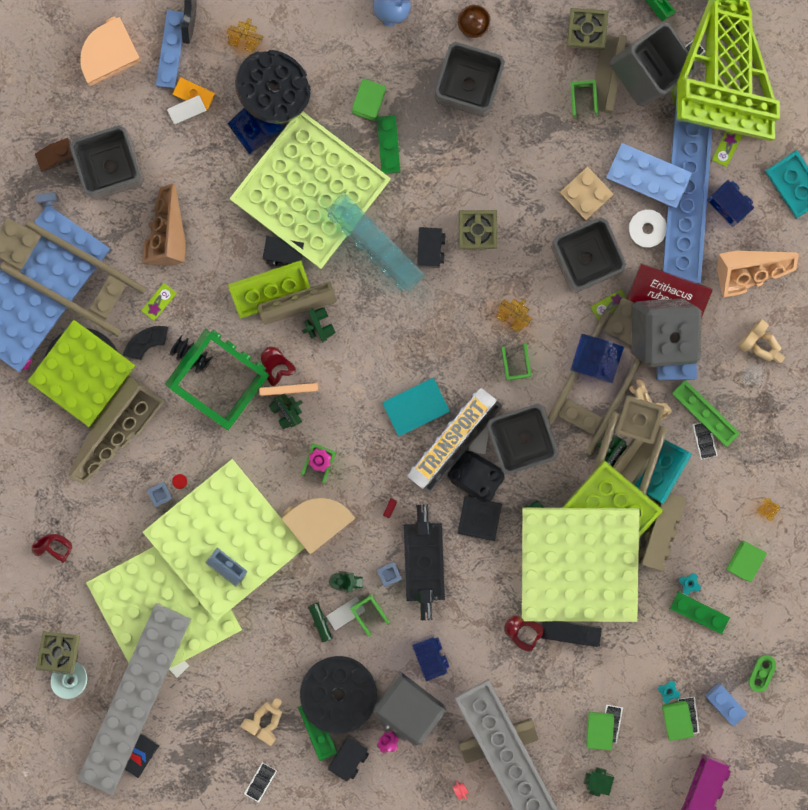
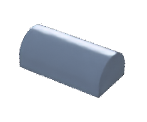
[206,548,248,587]

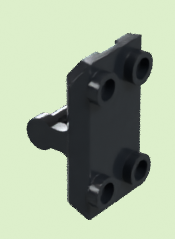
[448,451,505,503]

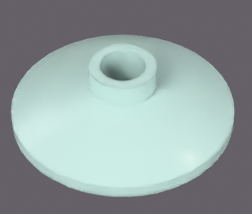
[51,662,87,699]

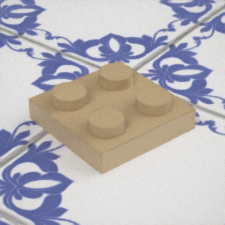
[560,167,614,221]

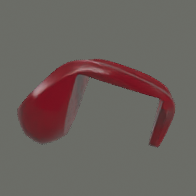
[261,346,296,386]
[31,534,72,563]
[504,615,543,652]

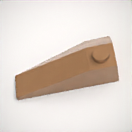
[142,183,186,266]

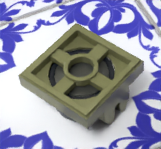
[567,8,609,50]
[458,210,497,250]
[36,631,80,675]

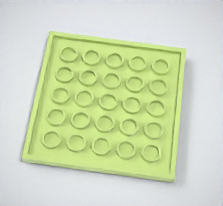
[230,112,391,269]
[143,459,305,621]
[522,508,639,622]
[86,547,242,669]

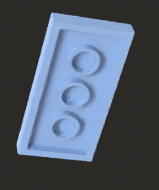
[606,143,692,209]

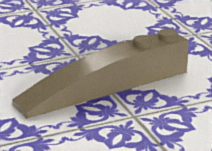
[68,375,165,485]

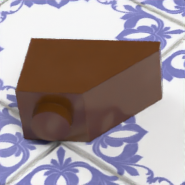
[35,138,74,172]

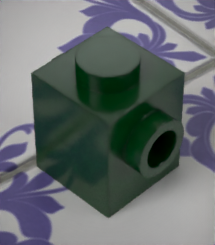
[583,767,614,796]

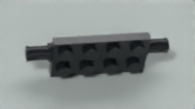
[404,504,445,621]

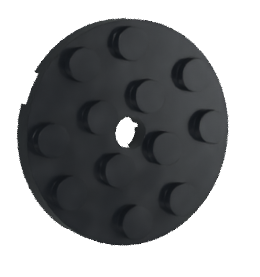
[235,50,311,124]
[300,656,377,734]

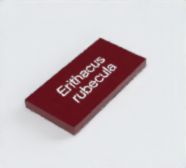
[627,263,713,319]

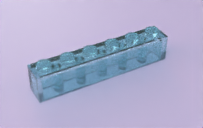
[326,193,425,292]

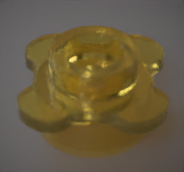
[757,498,780,521]

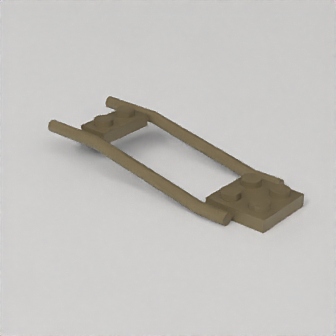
[0,217,147,337]
[548,297,642,455]
[592,395,668,495]

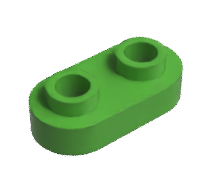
[748,655,776,692]

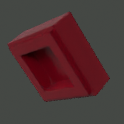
[383,498,397,518]

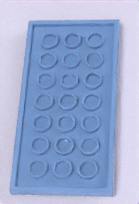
[0,206,110,373]

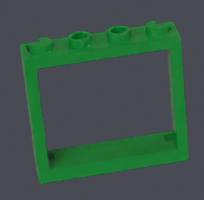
[164,328,269,431]

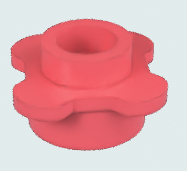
[452,780,469,800]

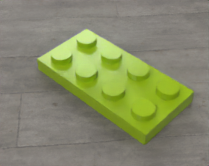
[228,261,310,319]

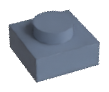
[36,192,59,207]
[147,482,173,507]
[377,562,402,587]

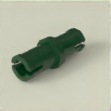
[308,602,333,643]

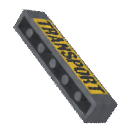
[407,388,503,494]

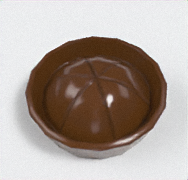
[458,5,491,38]

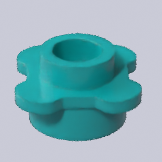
[679,573,701,595]
[658,681,680,703]

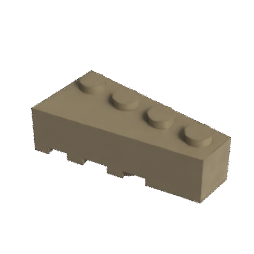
[638,493,687,572]

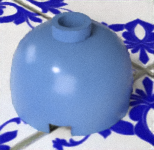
[373,0,412,27]

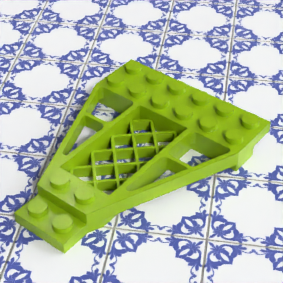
[677,0,780,141]

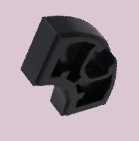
[181,0,196,44]
[123,326,169,360]

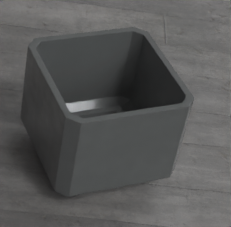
[610,22,697,107]
[434,42,505,117]
[70,125,145,200]
[551,217,626,293]
[631,298,702,367]
[487,403,560,475]
[374,671,446,746]

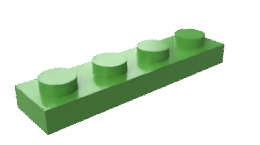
[671,380,740,447]

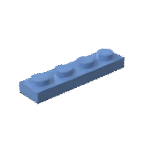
[156,10,184,89]

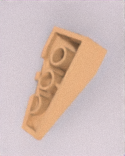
[717,251,799,298]

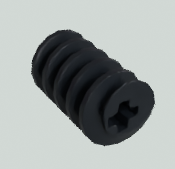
[170,334,214,374]

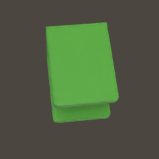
[352,78,386,121]
[571,80,599,119]
[501,343,532,381]
[301,443,337,484]
[726,540,767,582]
[350,593,390,637]
[662,701,694,741]
[586,712,614,750]

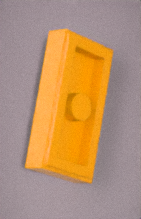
[172,77,215,111]

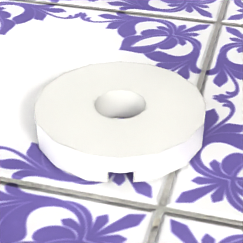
[629,210,666,248]

